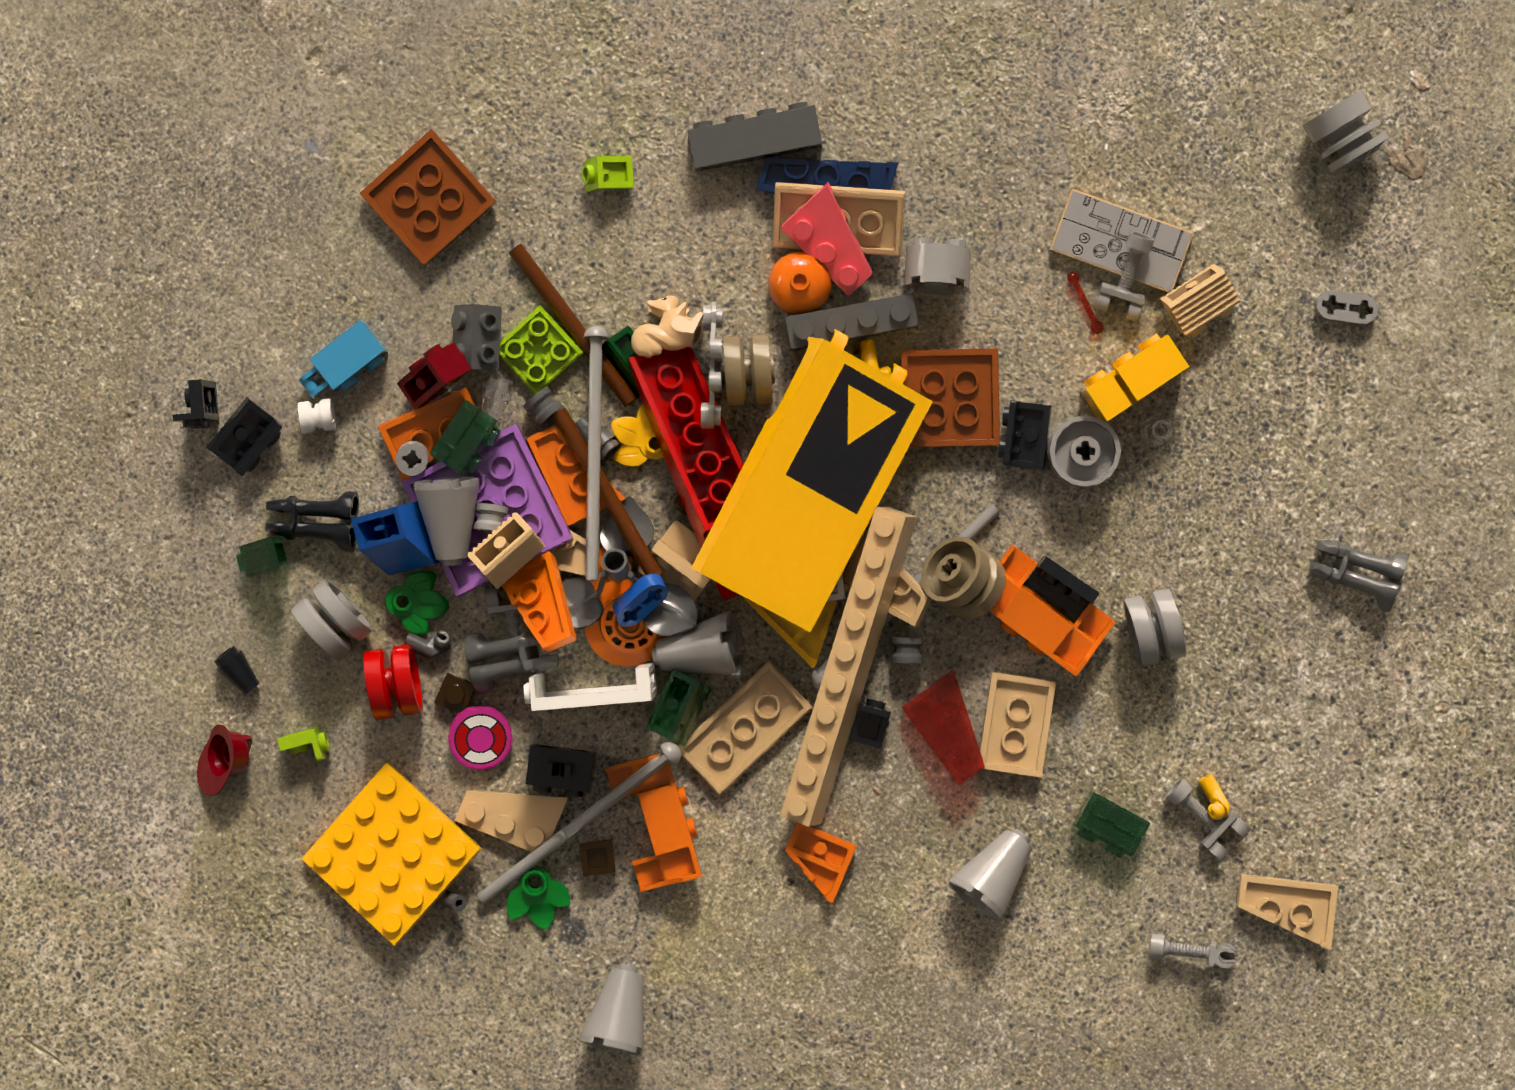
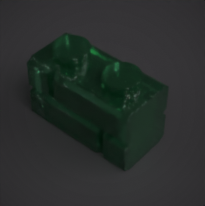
[430,399,501,477]
[646,669,712,747]
[1073,790,1150,859]

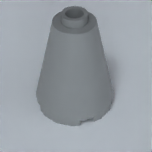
[413,477,479,566]
[652,611,745,676]
[948,829,1032,921]
[579,963,643,1056]

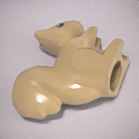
[631,296,704,358]

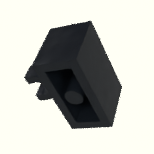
[525,744,596,797]

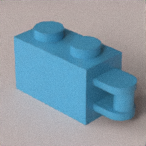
[299,320,388,398]

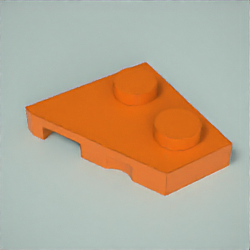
[785,822,857,903]

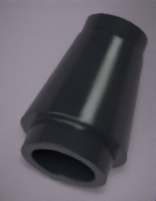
[214,645,260,694]

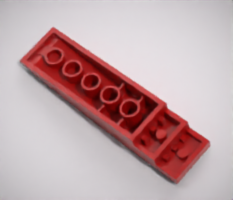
[628,347,744,601]

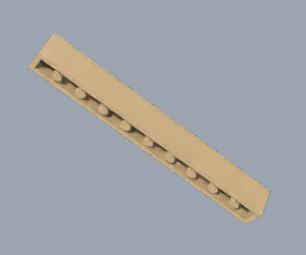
[780,507,918,827]

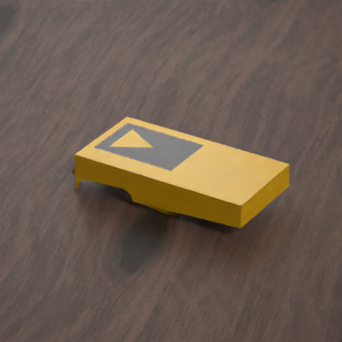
[691,329,933,632]

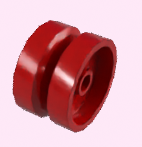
[364,644,423,721]

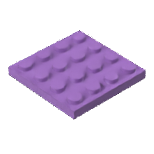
[402,424,574,598]

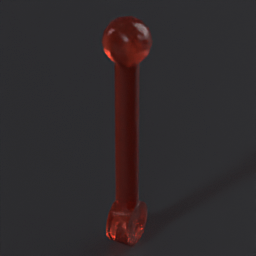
[1067,272,1104,334]

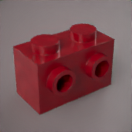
[397,342,471,410]

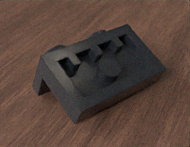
[172,379,219,429]
[1026,556,1100,618]

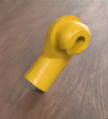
[859,340,891,376]
[1198,773,1231,820]

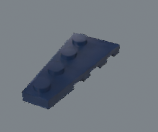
[756,157,898,195]

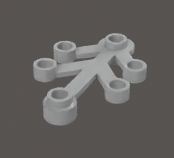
[701,302,723,429]

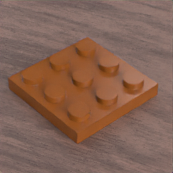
[360,129,497,266]
[901,348,1000,447]

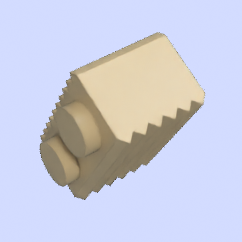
[1160,264,1241,336]
[468,513,546,589]

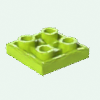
[499,305,584,394]

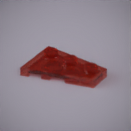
[901,670,985,786]

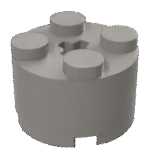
[904,237,971,295]

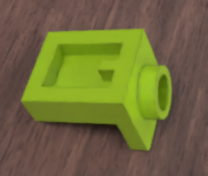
[581,156,634,192]
[277,726,330,761]

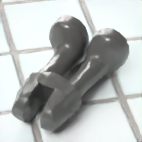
[1309,540,1409,612]
[465,632,559,694]

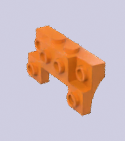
[989,544,1116,676]
[605,752,703,892]

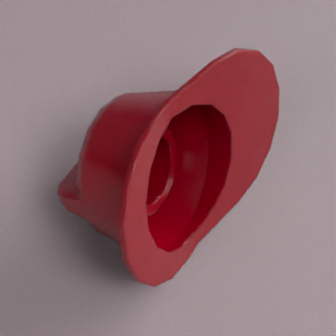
[197,724,252,796]

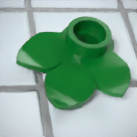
[385,571,450,635]
[507,866,570,930]

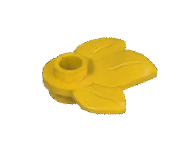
[611,404,664,467]

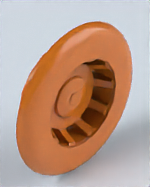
[584,578,665,666]

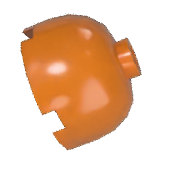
[768,251,832,315]

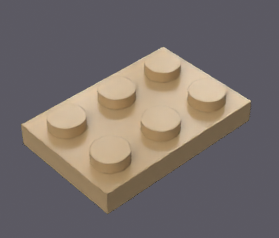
[977,672,1056,778]

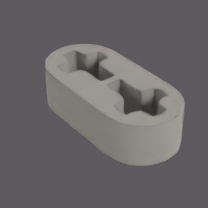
[1315,290,1378,325]

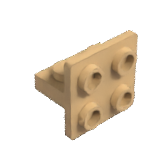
[638,520,710,601]

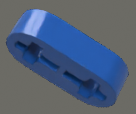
[612,574,668,626]

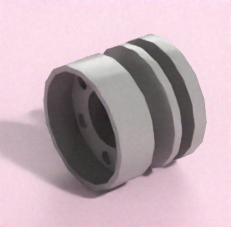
[1303,90,1390,173]

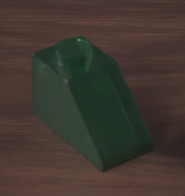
[236,537,289,578]

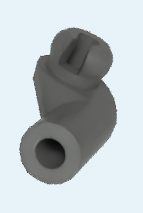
[403,631,452,659]
[436,890,466,912]

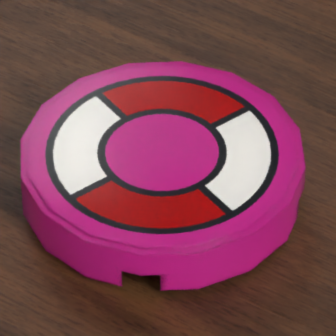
[448,706,513,770]

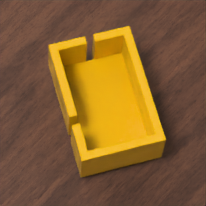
[1080,333,1190,422]

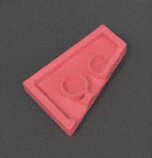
[781,182,872,296]

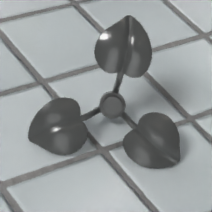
[562,496,698,636]

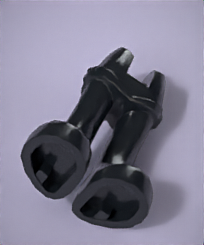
[265,491,359,552]

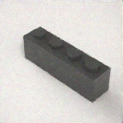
[688,102,822,172]
[785,293,919,351]

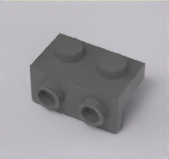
[451,304,502,371]

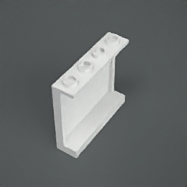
[524,663,657,711]

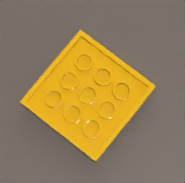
[301,762,482,946]

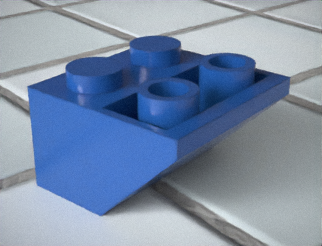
[351,501,440,576]

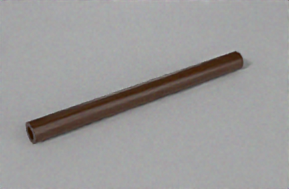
[509,244,638,407]
[552,408,663,576]

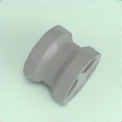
[396,441,429,476]
[473,503,509,533]

